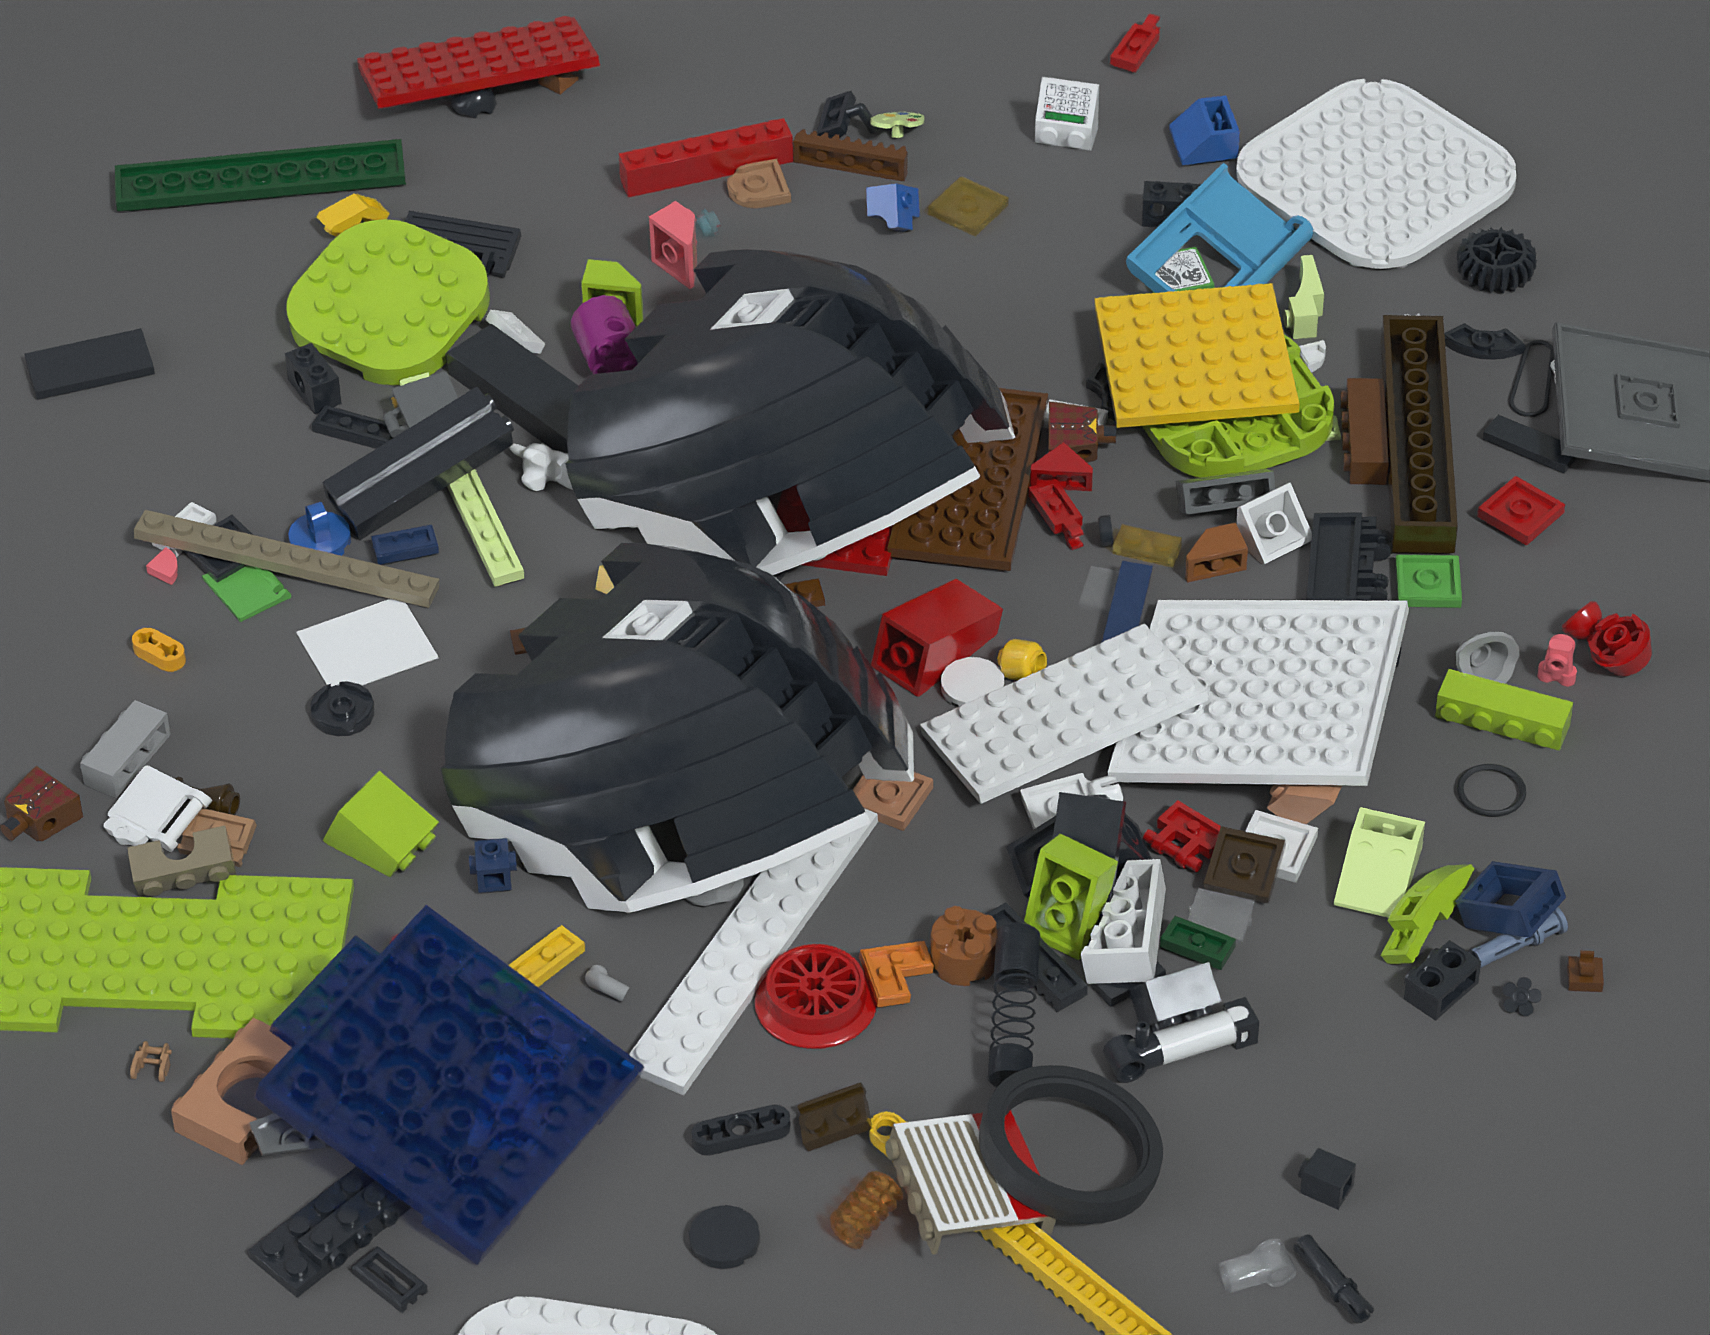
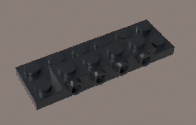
[248,1134,454,1298]

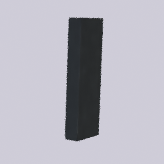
[312,405,402,449]
[1483,414,1577,474]

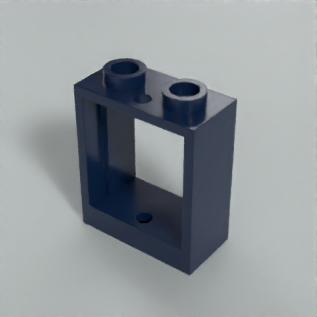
[1456,861,1566,938]

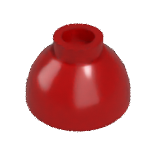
[1562,601,1603,641]

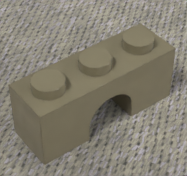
[127,825,237,897]

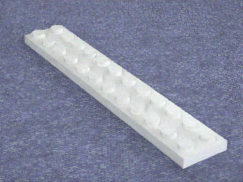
[623,809,878,1095]

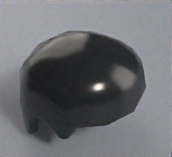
[451,87,497,118]

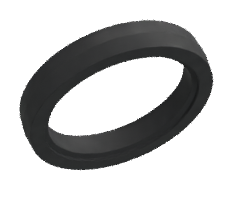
[979,1065,1163,1224]

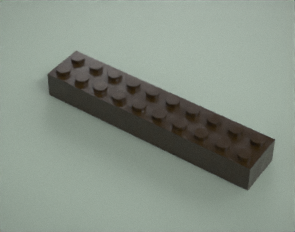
[1381,315,1458,553]

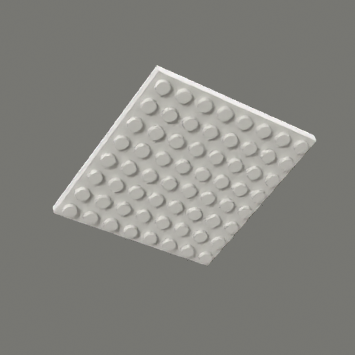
[1108,600,1409,786]

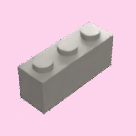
[80,700,171,798]

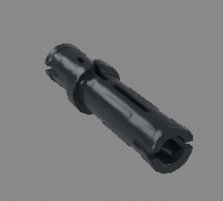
[1293,1234,1374,1323]

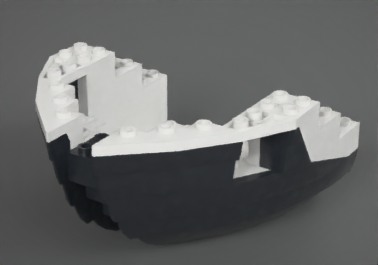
[565,249,1015,575]
[441,543,914,913]

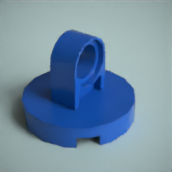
[288,502,351,556]

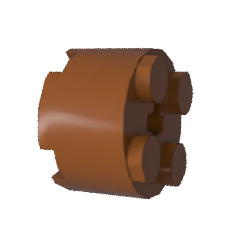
[931,906,997,986]

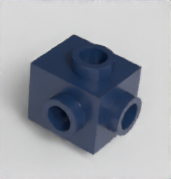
[469,838,517,893]

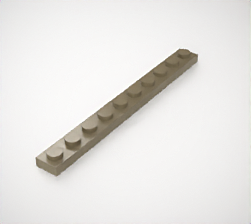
[134,510,439,608]

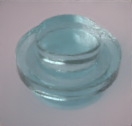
[696,208,721,237]

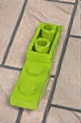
[1381,864,1475,964]

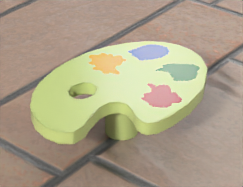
[871,112,924,138]

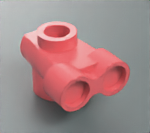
[1537,634,1577,687]

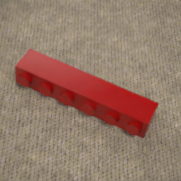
[619,118,793,198]

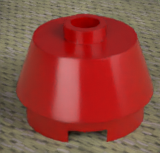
[1588,613,1652,676]

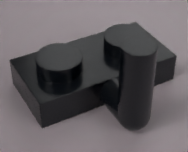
[817,91,879,138]

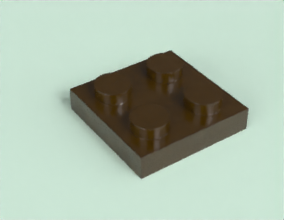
[1204,826,1286,904]

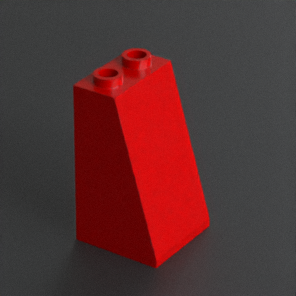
[871,579,1003,697]

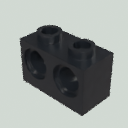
[1142,181,1201,228]
[1404,940,1481,1021]

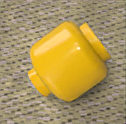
[997,639,1047,681]

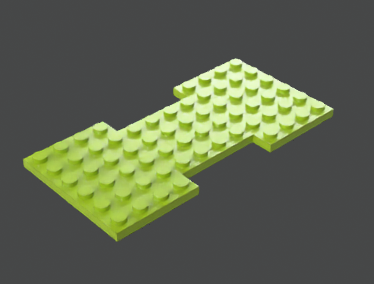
[0,867,354,1042]

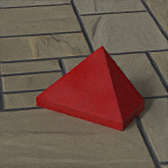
[1031,442,1093,491]

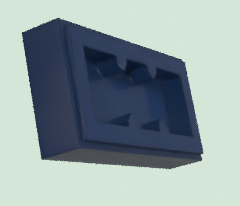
[371,524,439,565]

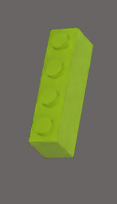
[1435,669,1573,751]

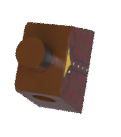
[1049,402,1116,462]
[0,766,83,841]

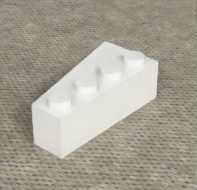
[1081,859,1166,984]

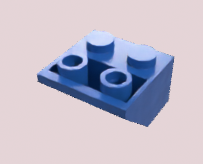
[1169,95,1240,165]

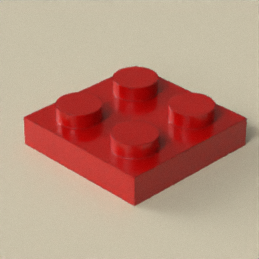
[1477,476,1565,545]

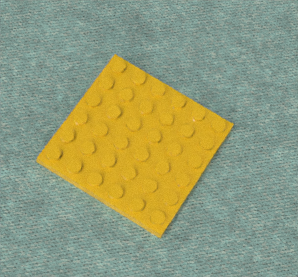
[1094,283,1299,428]

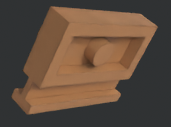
[177,808,257,867]

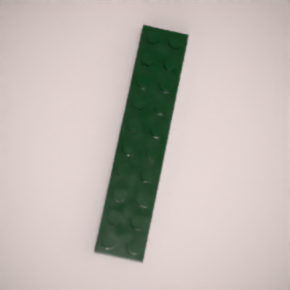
[115,139,406,211]

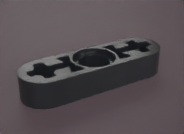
[692,1105,791,1156]

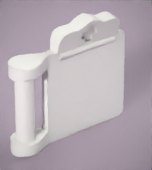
[104,765,212,852]

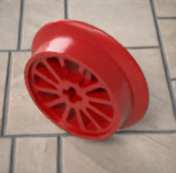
[754,944,877,1049]

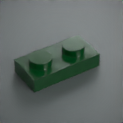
[1160,916,1236,970]

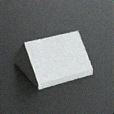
[1236,483,1312,564]

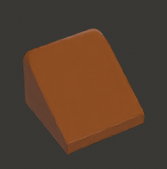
[538,72,578,95]

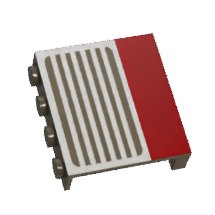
[885,1110,1056,1254]

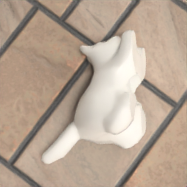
[509,443,573,491]

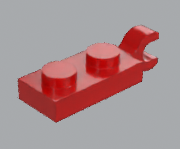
[1110,14,1160,73]
[1028,479,1083,550]

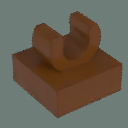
[1567,950,1604,992]

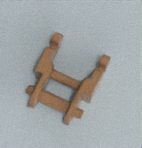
[130,1041,172,1082]

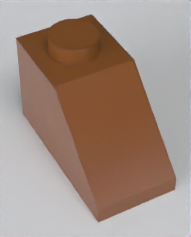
[1185,523,1248,583]

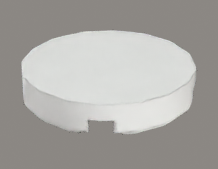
[941,657,1004,707]

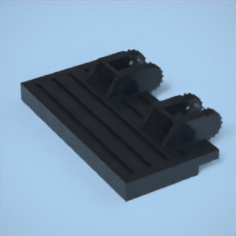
[405,211,522,277]
[1306,512,1392,601]

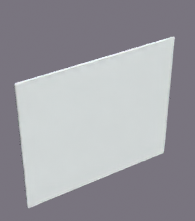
[296,599,439,687]

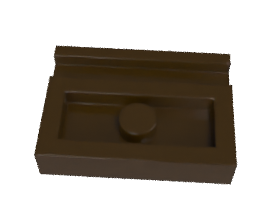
[797,1082,872,1152]

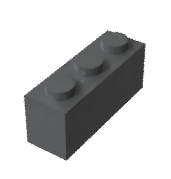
[1175,469,1276,514]

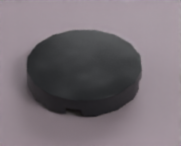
[310,681,375,737]
[689,1205,760,1269]

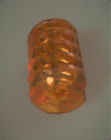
[830,1171,903,1249]

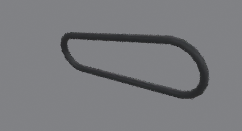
[1509,340,1554,417]

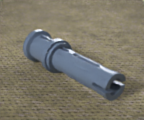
[1469,907,1568,969]

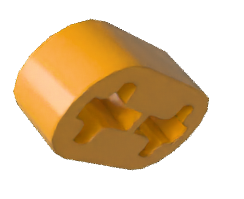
[132,628,186,672]

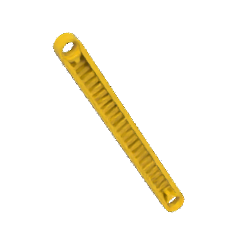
[869,1112,1172,1335]

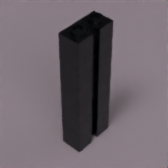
[447,324,579,454]
[323,387,514,541]

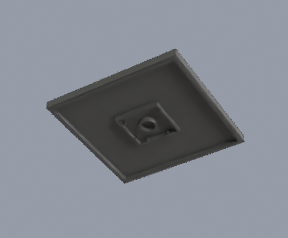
[1552,322,1710,481]

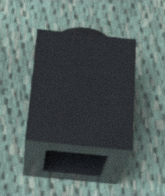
[1298,1148,1356,1210]

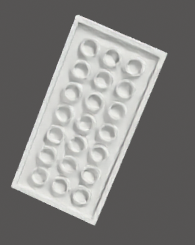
[920,624,1209,804]

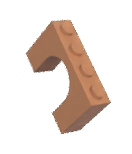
[171,1018,323,1165]

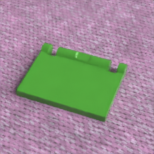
[202,565,291,622]

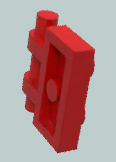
[1143,800,1221,872]

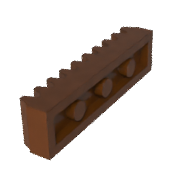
[793,129,908,182]

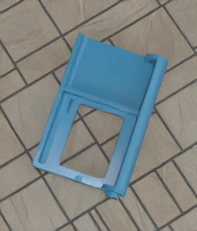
[1126,163,1314,293]

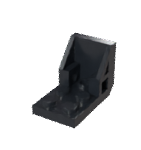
[1006,794,1151,899]

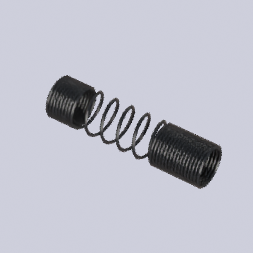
[987,922,1040,1088]

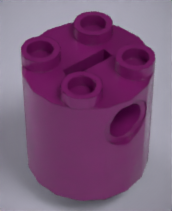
[571,295,638,374]

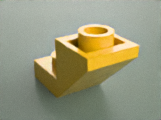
[317,193,390,237]

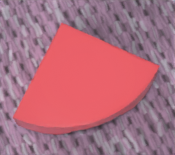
[146,547,178,585]

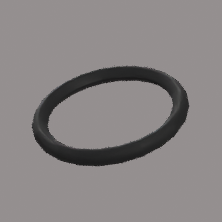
[1457,764,1527,817]

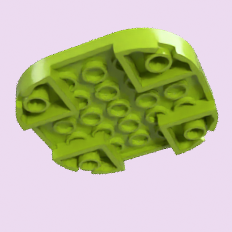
[287,219,490,385]
[1142,335,1334,478]

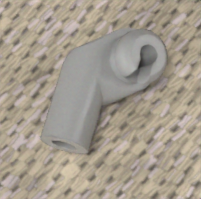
[585,965,629,1002]

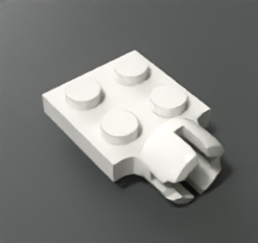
[1020,773,1123,829]

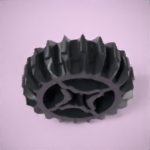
[1456,226,1537,294]

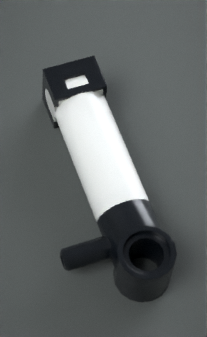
[1103,997,1260,1083]

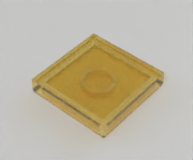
[928,176,1009,236]

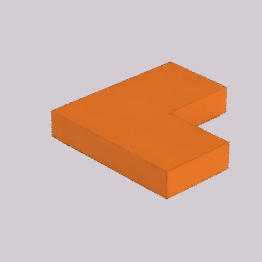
[859,941,934,1007]

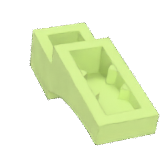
[1283,255,1324,339]

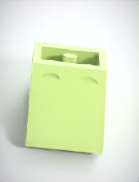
[1334,807,1425,918]

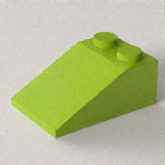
[1024,834,1118,960]

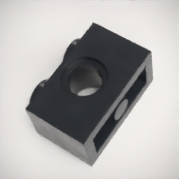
[285,343,342,415]

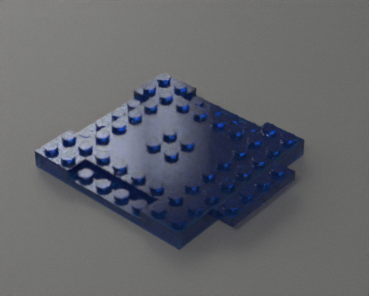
[254,905,645,1265]

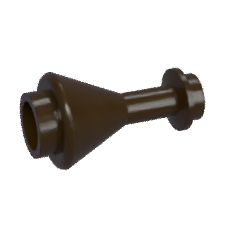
[175,776,240,815]

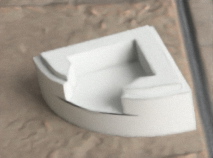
[1299,340,1326,372]

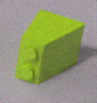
[323,770,439,877]

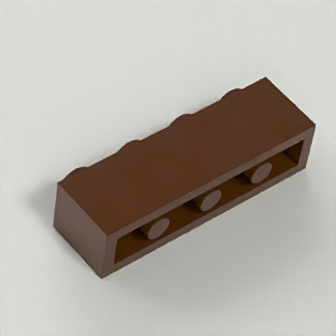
[1340,378,1389,485]

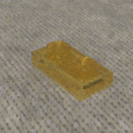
[1113,524,1182,568]

